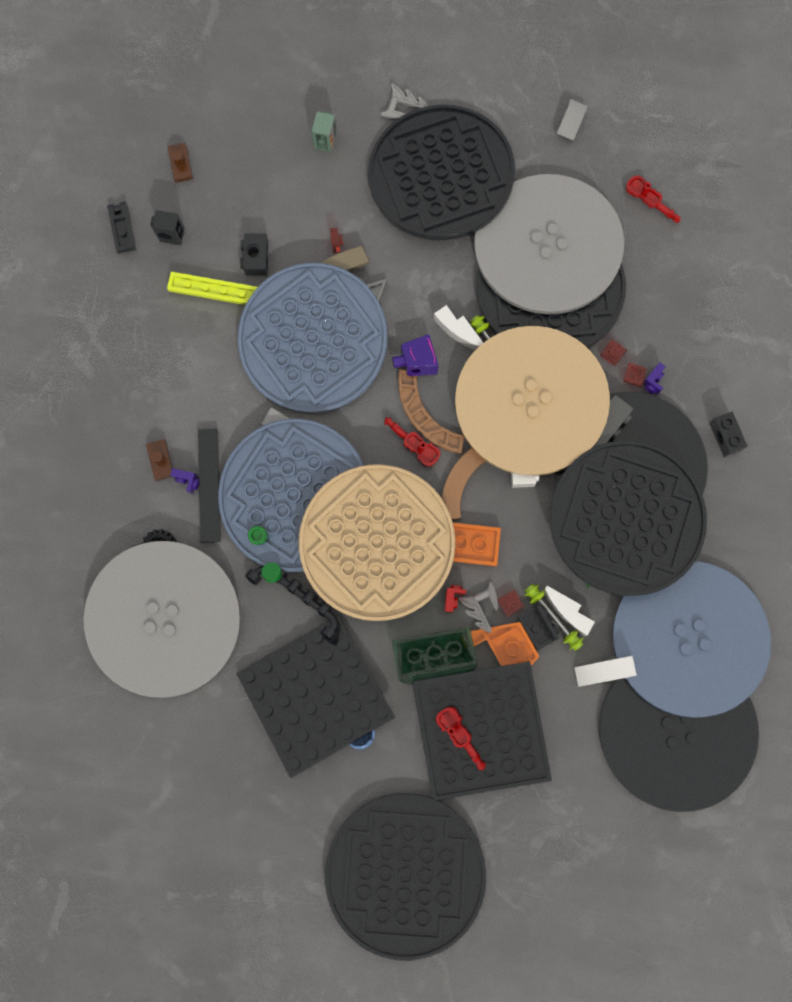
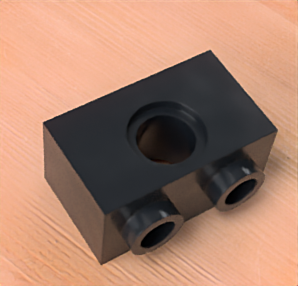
[151,210,185,245]
[240,233,269,276]
[709,411,748,457]

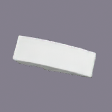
[434,305,483,350]
[543,586,595,636]
[574,656,637,687]

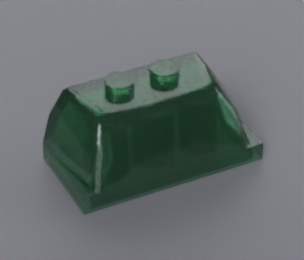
[392,626,477,685]

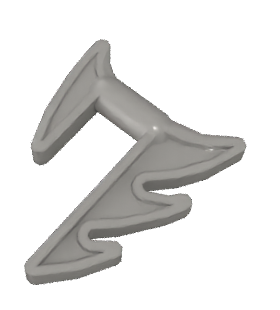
[381,84,428,119]
[458,582,498,633]

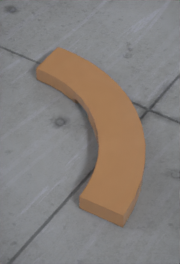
[398,369,464,455]
[442,448,487,520]

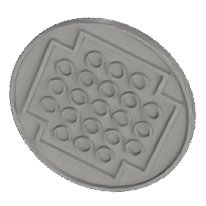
[474,174,624,314]
[84,541,241,698]

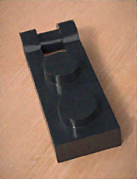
[107,201,136,254]

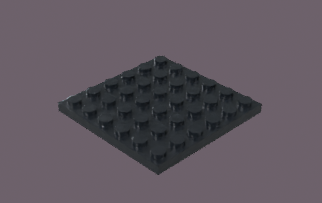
[236,615,396,778]
[413,661,552,800]

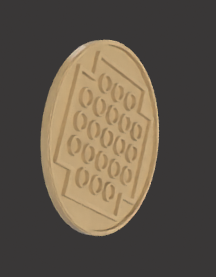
[455,326,610,476]
[299,464,455,621]

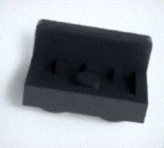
[517,604,559,651]

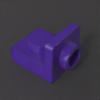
[642,362,666,395]
[170,468,199,494]

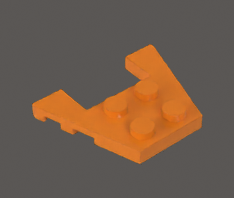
[460,622,540,666]

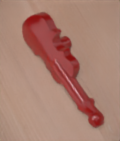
[625,175,681,223]
[384,417,441,467]
[436,707,486,770]

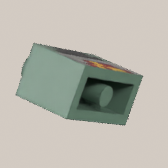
[311,111,337,152]

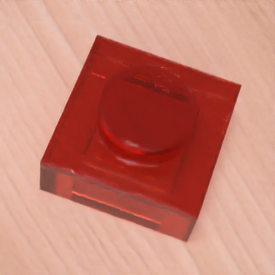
[330,228,343,253]
[600,339,627,366]
[623,362,647,387]
[498,590,524,617]

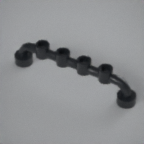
[245,566,338,642]

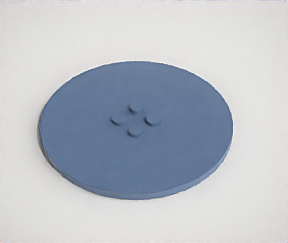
[238,263,388,413]
[218,418,364,572]
[612,561,771,718]

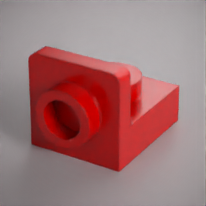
[444,585,466,613]

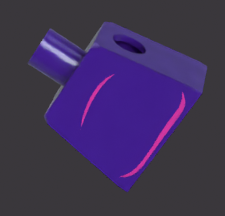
[392,334,438,376]

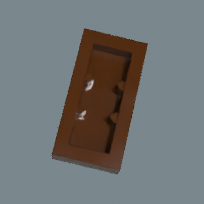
[167,143,193,183]
[146,439,173,481]

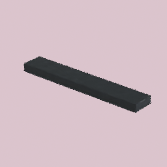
[198,429,221,543]

